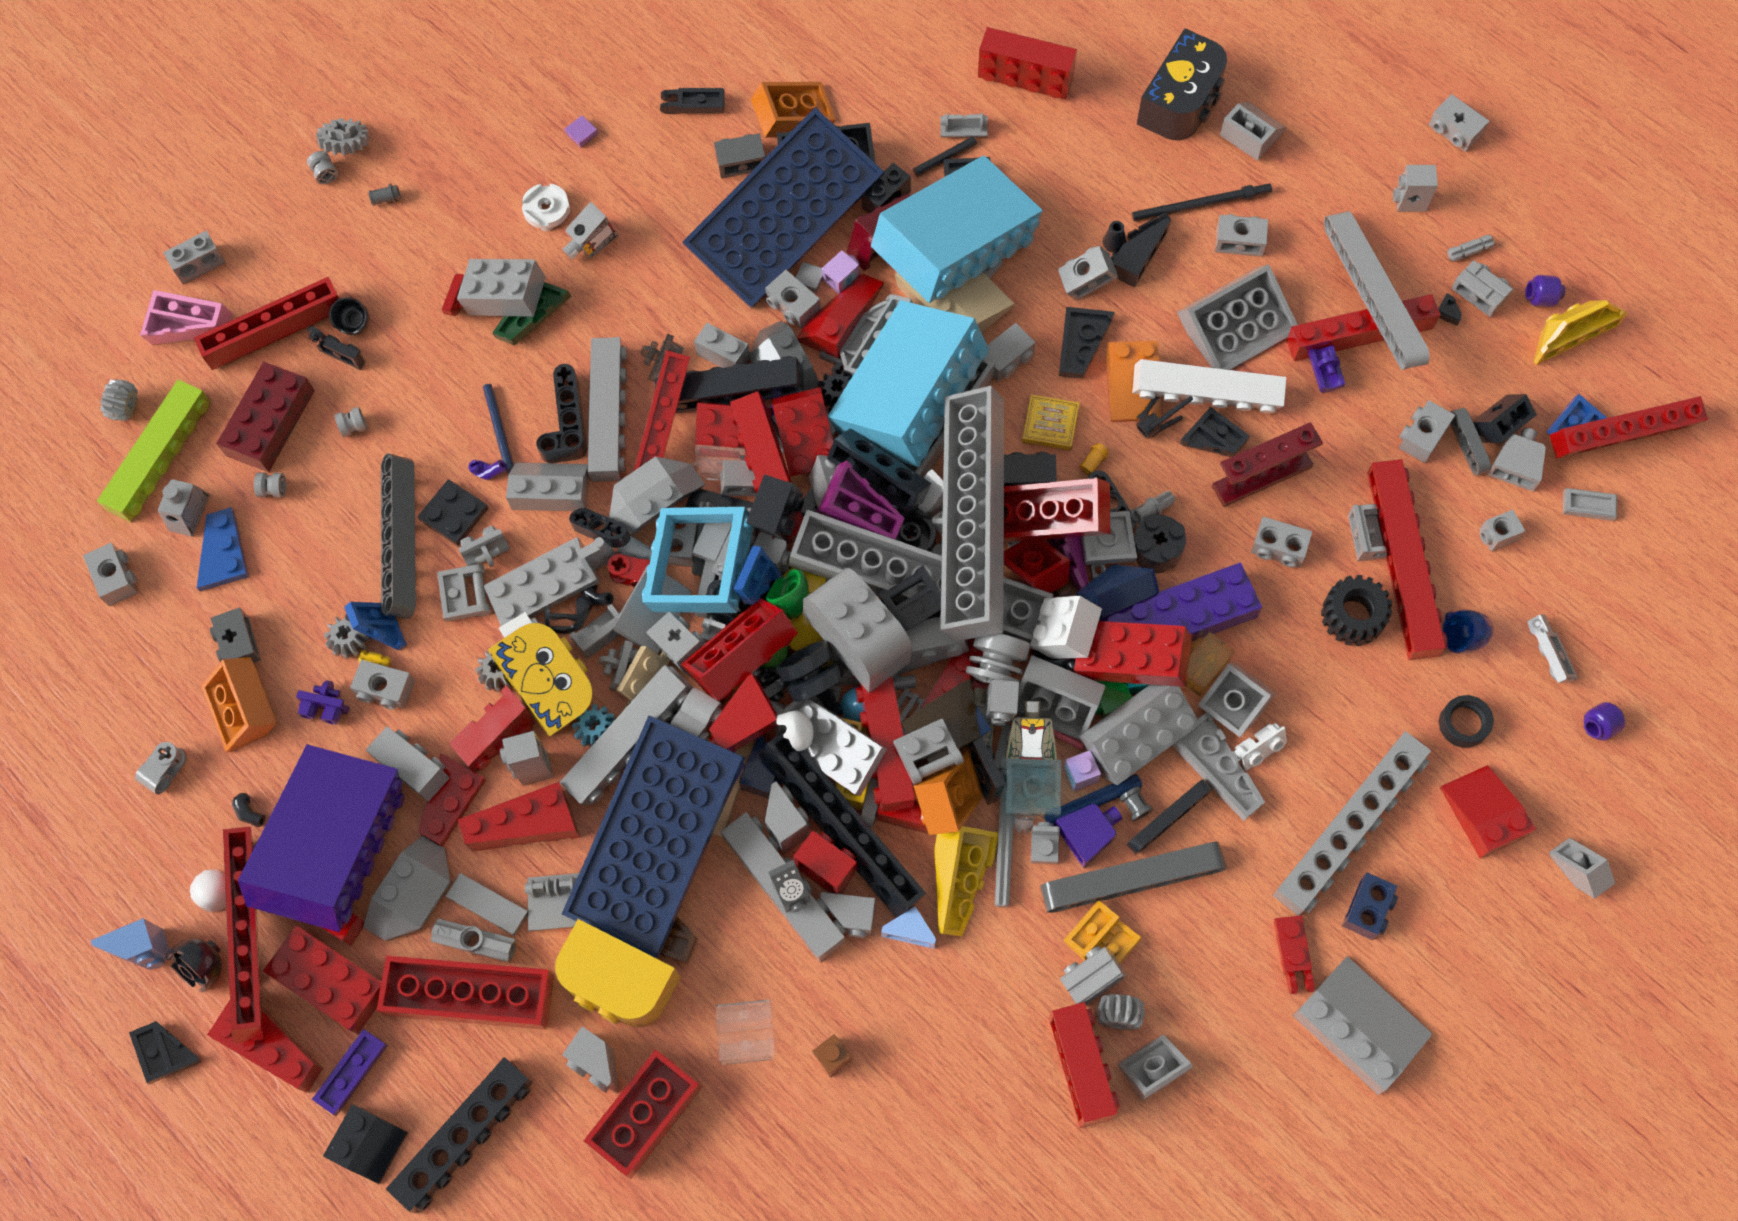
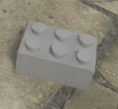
[457,259,546,316]
[1017,656,1105,741]

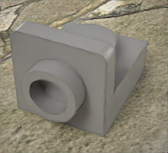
[1031,822,1060,864]

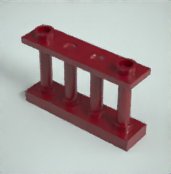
[1212,422,1323,507]

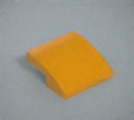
[1064,900,1141,964]

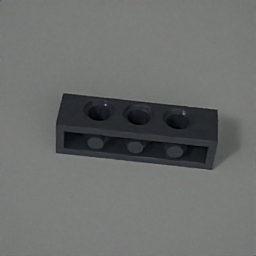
[826,429,932,514]

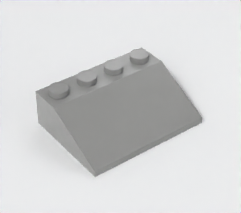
[1177,265,1298,370]
[1292,956,1432,1095]

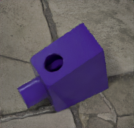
[1055,804,1123,868]

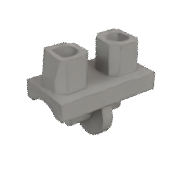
[458,525,510,567]
[599,640,638,691]

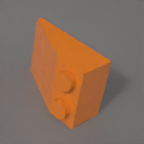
[751,82,836,138]
[1106,341,1160,422]
[914,749,983,835]

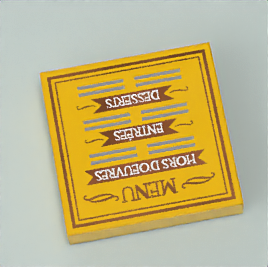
[1022,395,1079,450]

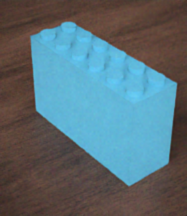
[871,155,1043,303]
[828,300,989,467]

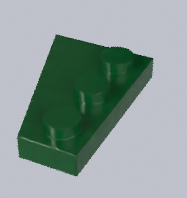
[492,282,572,346]

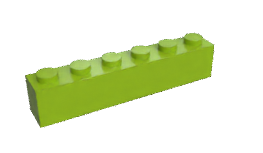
[97,379,211,522]

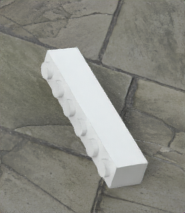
[1132,359,1286,414]

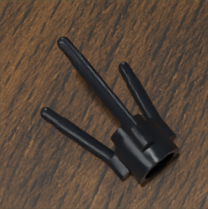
[1136,396,1193,439]

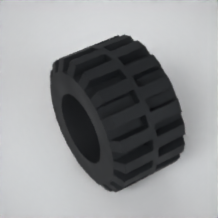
[1321,575,1392,646]

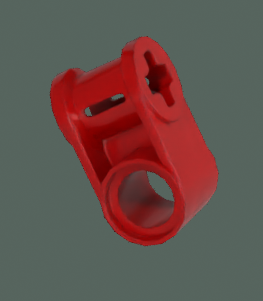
[607,554,650,588]

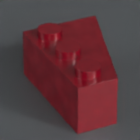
[846,193,911,271]

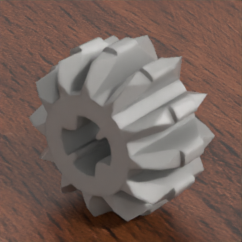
[100,379,138,421]
[324,614,370,659]
[475,651,511,692]
[1097,994,1145,1031]

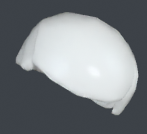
[777,710,814,751]
[190,869,226,912]

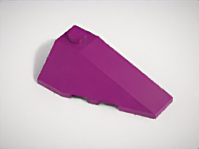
[1047,537,1088,591]

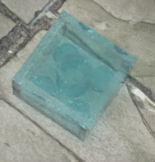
[1005,758,1061,817]

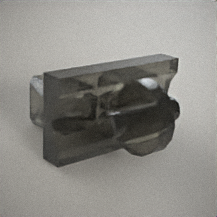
[640,333,684,382]

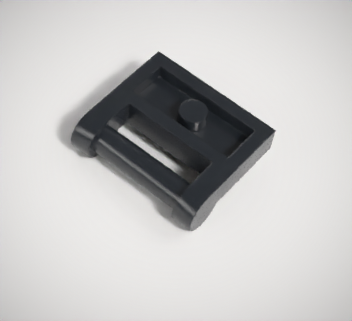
[879,565,941,631]

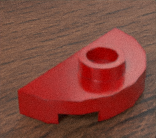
[442,273,464,317]

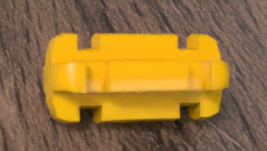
[358,650,391,667]

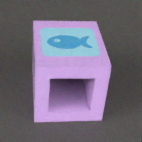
[822,251,860,294]
[1064,750,1101,792]

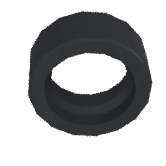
[1439,695,1494,748]

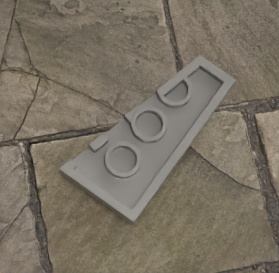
[1172,712,1265,821]

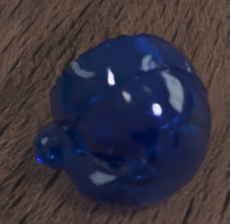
[1443,609,1494,654]

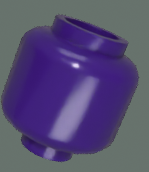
[1525,275,1565,307]
[1584,702,1625,741]

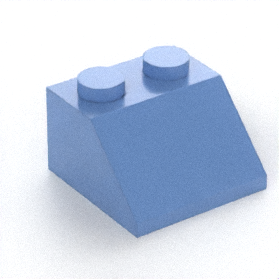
[91,918,172,970]

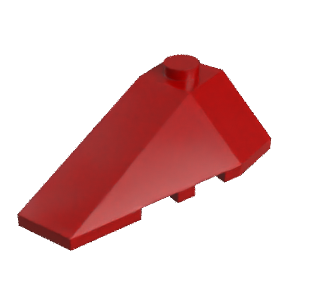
[797,273,884,359]

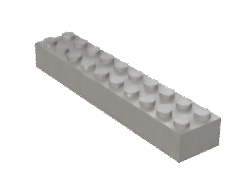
[941,386,1004,641]
[789,510,1053,650]

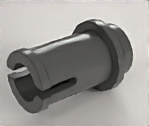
[369,184,401,206]

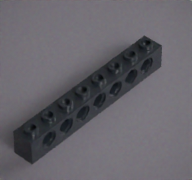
[759,729,926,918]

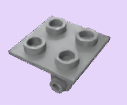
[525,873,579,931]

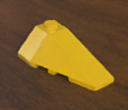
[935,826,998,936]

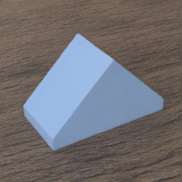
[881,907,936,949]

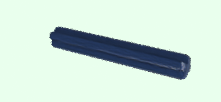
[1044,774,1142,826]

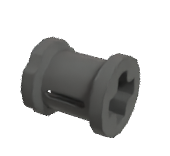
[1120,786,1153,821]

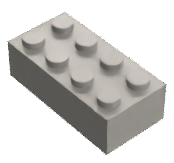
[1079,685,1200,785]

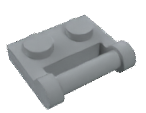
[437,564,491,622]
[893,718,964,785]

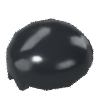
[329,297,370,336]

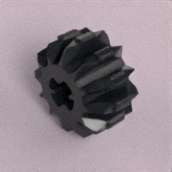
[818,370,853,411]

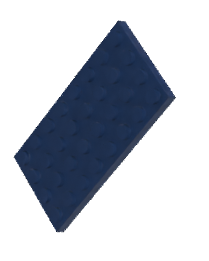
[682,107,884,310]
[562,715,746,959]

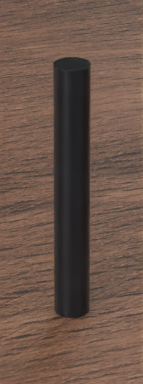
[913,136,977,177]

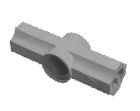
[431,919,517,963]

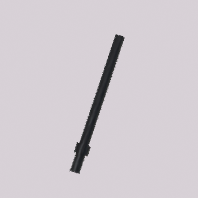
[1132,183,1272,221]

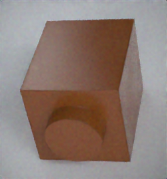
[812,1034,852,1077]

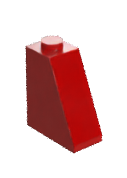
[709,674,779,752]

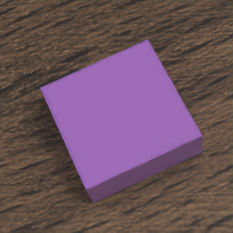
[564,116,598,148]

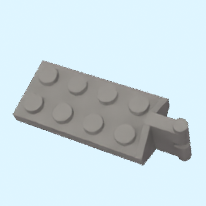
[484,537,617,626]
[770,698,887,796]

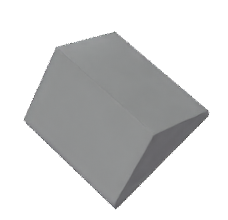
[1118,1034,1193,1102]

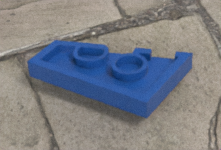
[196,507,249,592]

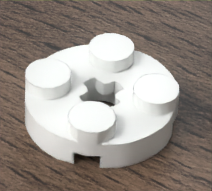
[522,184,571,231]

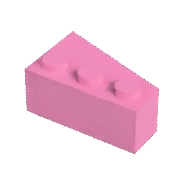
[140,290,233,345]

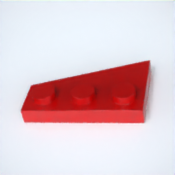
[418,753,486,847]

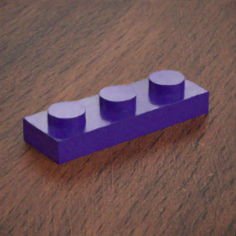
[312,1029,388,1116]

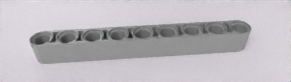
[1324,211,1430,370]

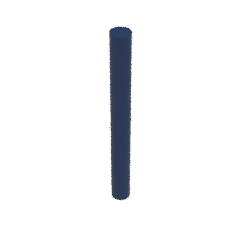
[483,384,514,473]

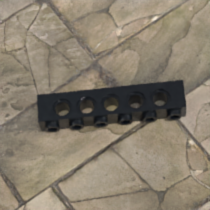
[386,1057,533,1214]

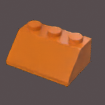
[201,657,277,752]

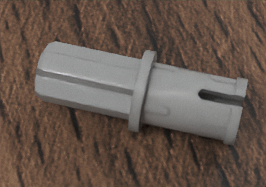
[1131,491,1175,524]

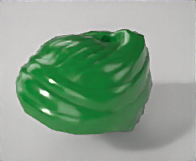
[766,569,809,619]

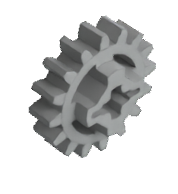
[316,118,369,156]

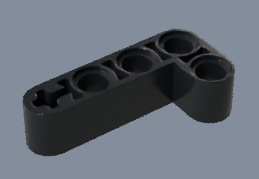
[536,364,587,463]

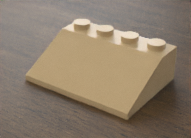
[895,271,1015,333]

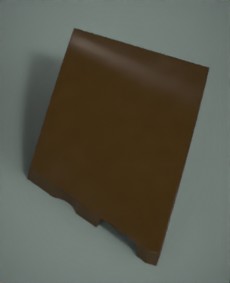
[901,679,981,763]

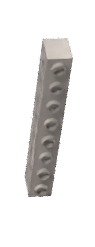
[1272,731,1431,916]

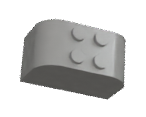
[803,568,912,693]

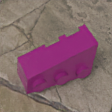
[818,461,904,540]

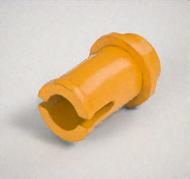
[1079,443,1109,475]

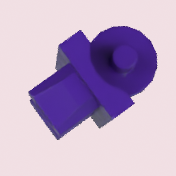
[1308,345,1345,393]
[296,680,350,725]

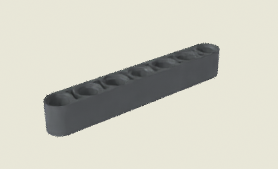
[381,453,416,619]
[1040,842,1227,913]

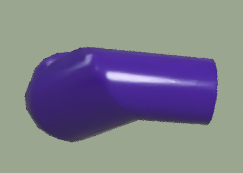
[468,460,507,480]

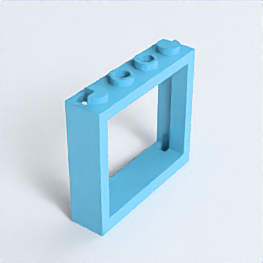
[642,507,753,613]

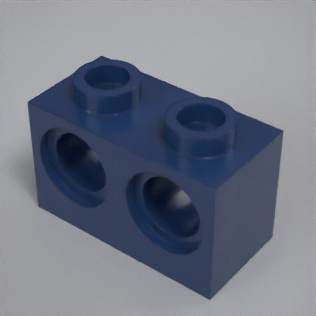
[1342,872,1398,940]

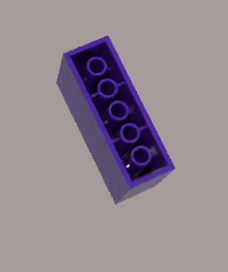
[238,744,405,932]

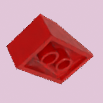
[1440,765,1536,858]

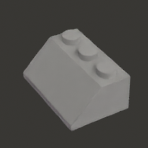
[506,463,589,511]

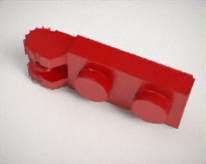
[1274,915,1315,994]

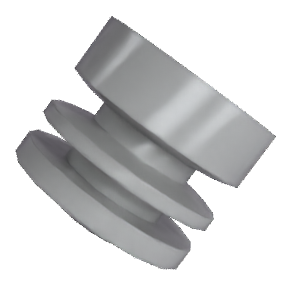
[966,633,1031,684]

